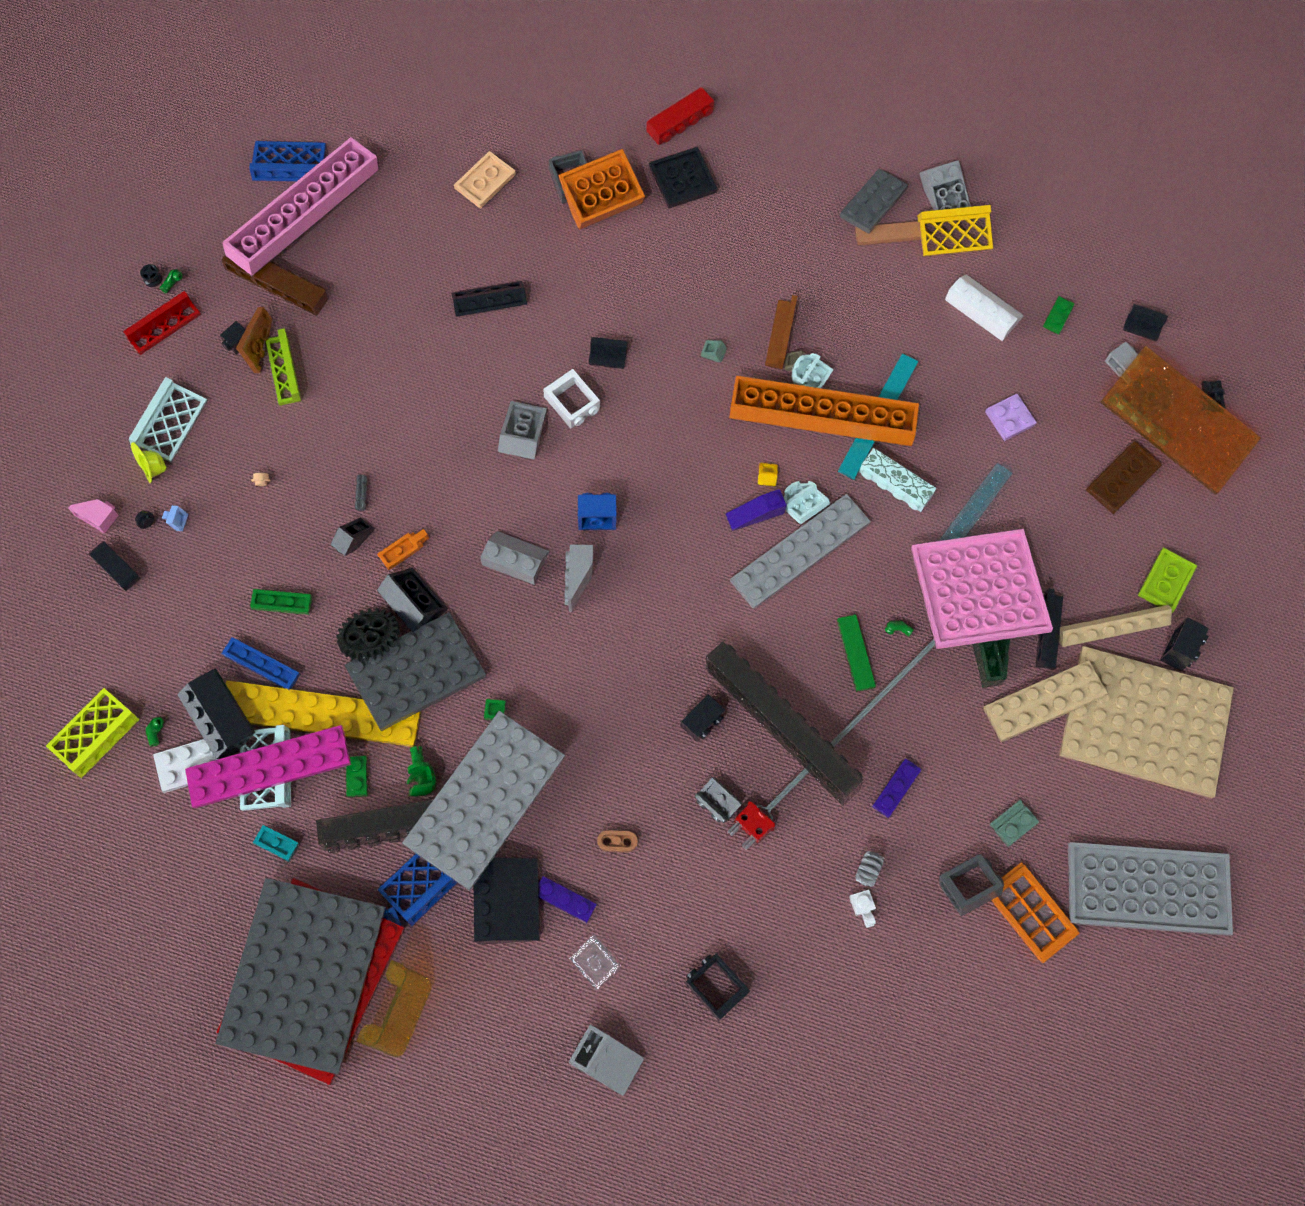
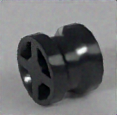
[140,264,162,287]

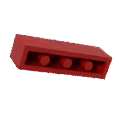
[646,87,714,145]

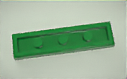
[837,615,876,692]

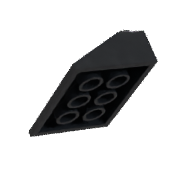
[473,858,540,945]

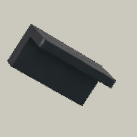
[1123,304,1168,342]
[589,337,627,369]

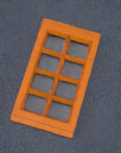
[989,862,1080,963]

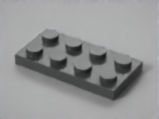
[840,168,908,234]

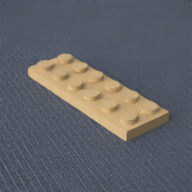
[983,660,1108,742]

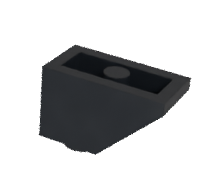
[330,517,375,556]

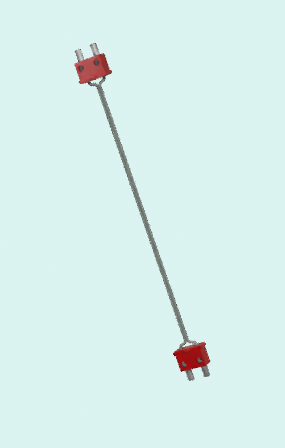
[728,639,935,850]

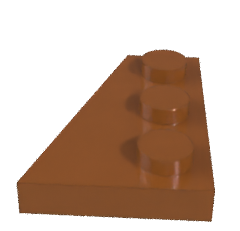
[236,307,273,373]

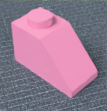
[69,499,118,534]

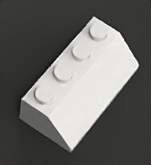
[945,274,1024,341]

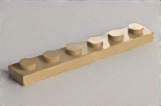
[1059,605,1172,647]

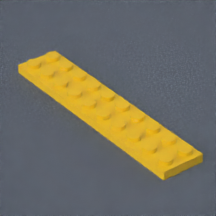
[226,680,421,747]

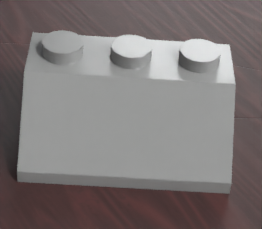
[481,531,549,585]

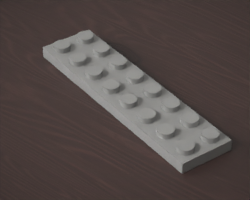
[730,494,871,609]

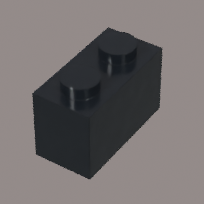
[680,694,725,742]

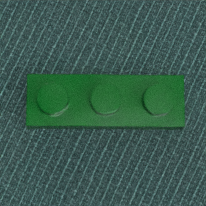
[250,589,312,615]

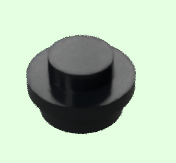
[135,510,154,529]

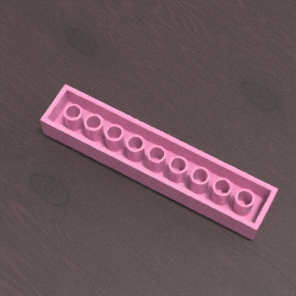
[223,137,378,276]

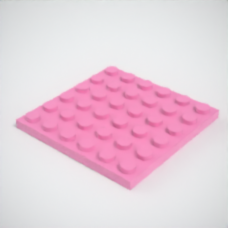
[911,529,1053,649]

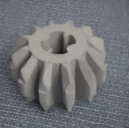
[855,851,884,887]

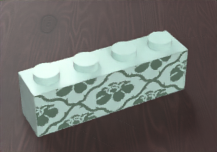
[859,448,936,512]

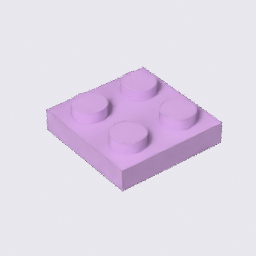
[985,394,1037,441]

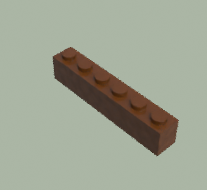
[221,255,328,316]

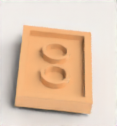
[454,151,516,209]

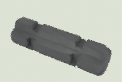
[355,475,367,511]

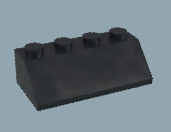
[177,668,256,759]

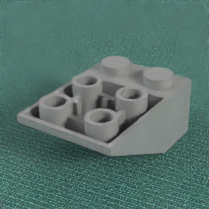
[919,160,971,210]
[565,545,593,612]
[569,1025,644,1096]

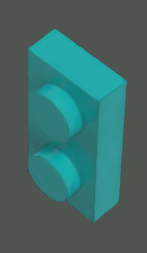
[253,825,299,862]

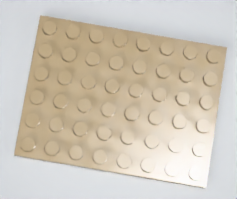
[1059,646,1234,798]

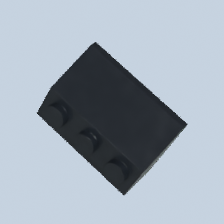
[377,568,448,632]

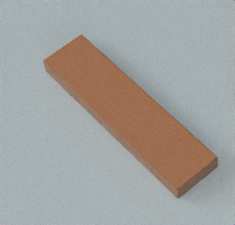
[855,221,927,246]

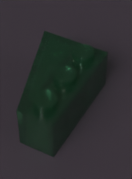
[972,638,1011,688]

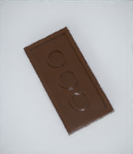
[1086,441,1162,515]

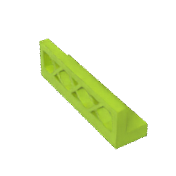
[266,328,301,406]

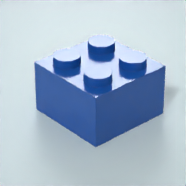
[578,493,616,530]

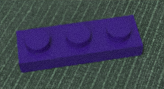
[872,758,922,818]
[539,876,597,923]

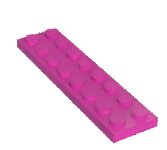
[185,725,351,808]

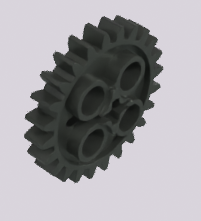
[336,608,400,662]

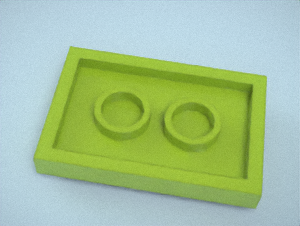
[1138,547,1197,613]

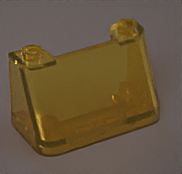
[356,960,432,1057]

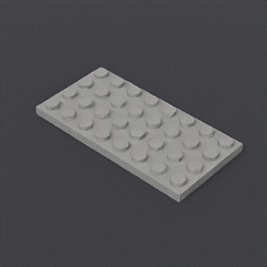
[402,711,565,891]
[1068,842,1233,936]

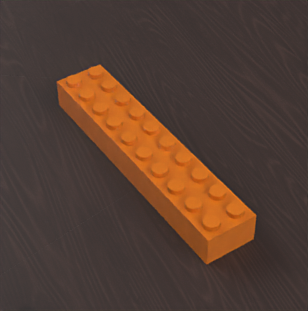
[729,376,919,446]

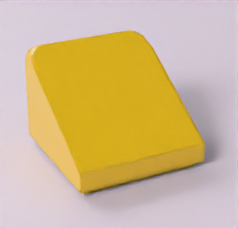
[758,463,778,486]

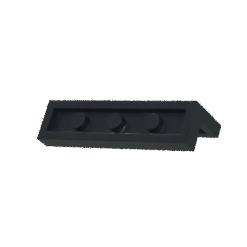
[451,281,527,317]
[1035,588,1063,670]

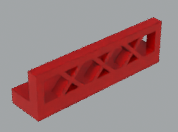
[123,291,201,355]

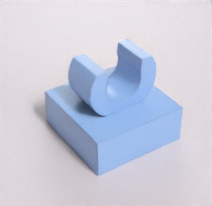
[162,505,189,531]

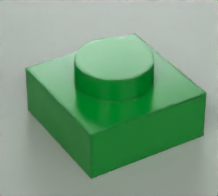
[484,699,506,720]

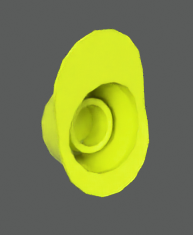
[131,442,166,483]

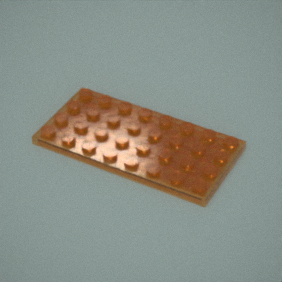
[1100,346,1261,495]

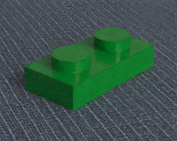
[1043,296,1075,335]
[346,756,368,798]

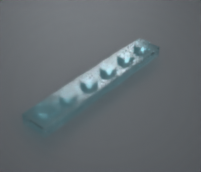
[939,463,1012,541]

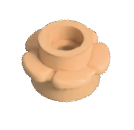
[251,473,270,486]

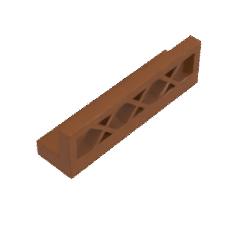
[765,295,798,369]

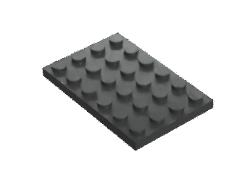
[345,613,486,731]

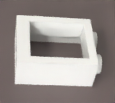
[544,369,600,428]

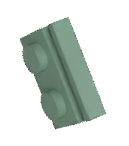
[989,799,1039,847]

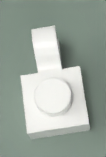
[849,890,876,928]

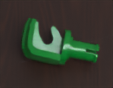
[407,746,436,797]

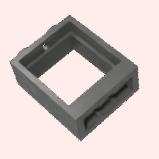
[548,150,586,204]
[939,854,1004,916]

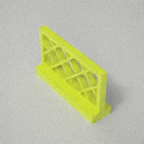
[46,688,140,778]

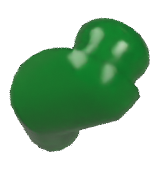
[159,269,183,294]

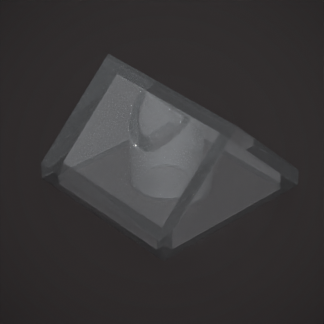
[570,934,621,990]

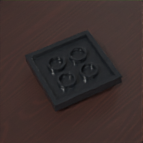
[649,147,717,209]

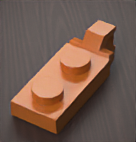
[377,529,429,571]

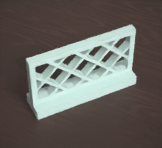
[129,377,207,463]
[240,725,291,811]

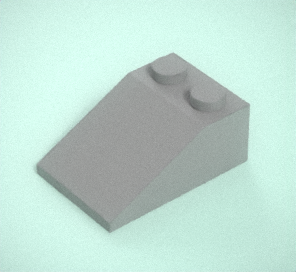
[498,401,547,459]

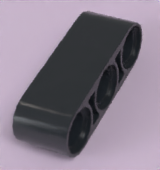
[88,541,141,591]

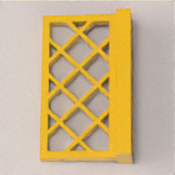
[917,205,993,256]

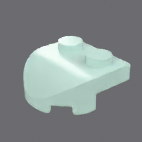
[792,353,833,388]
[784,481,830,524]

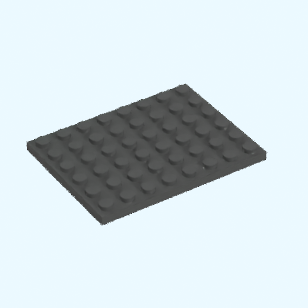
[215,878,386,1075]

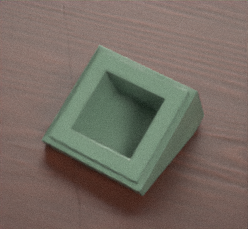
[701,340,727,362]

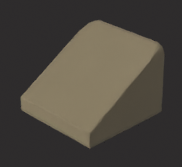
[785,351,806,371]

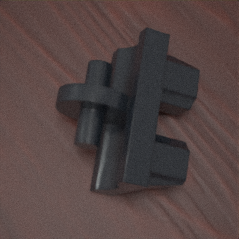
[1201,380,1226,414]

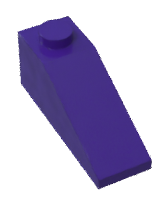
[726,489,787,531]

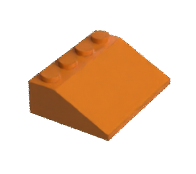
[558,149,645,230]

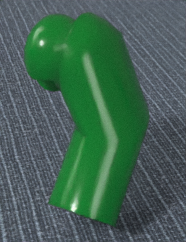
[885,620,914,637]
[145,717,164,747]

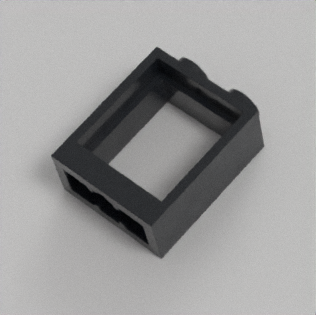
[685,953,750,1021]

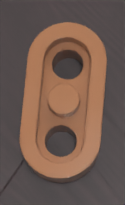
[597,830,638,853]

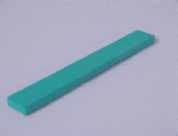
[838,354,918,480]

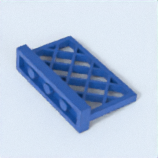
[249,141,326,182]
[378,854,458,926]

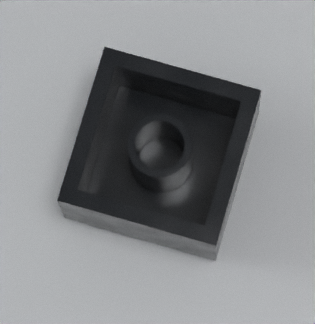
[1160,617,1209,671]

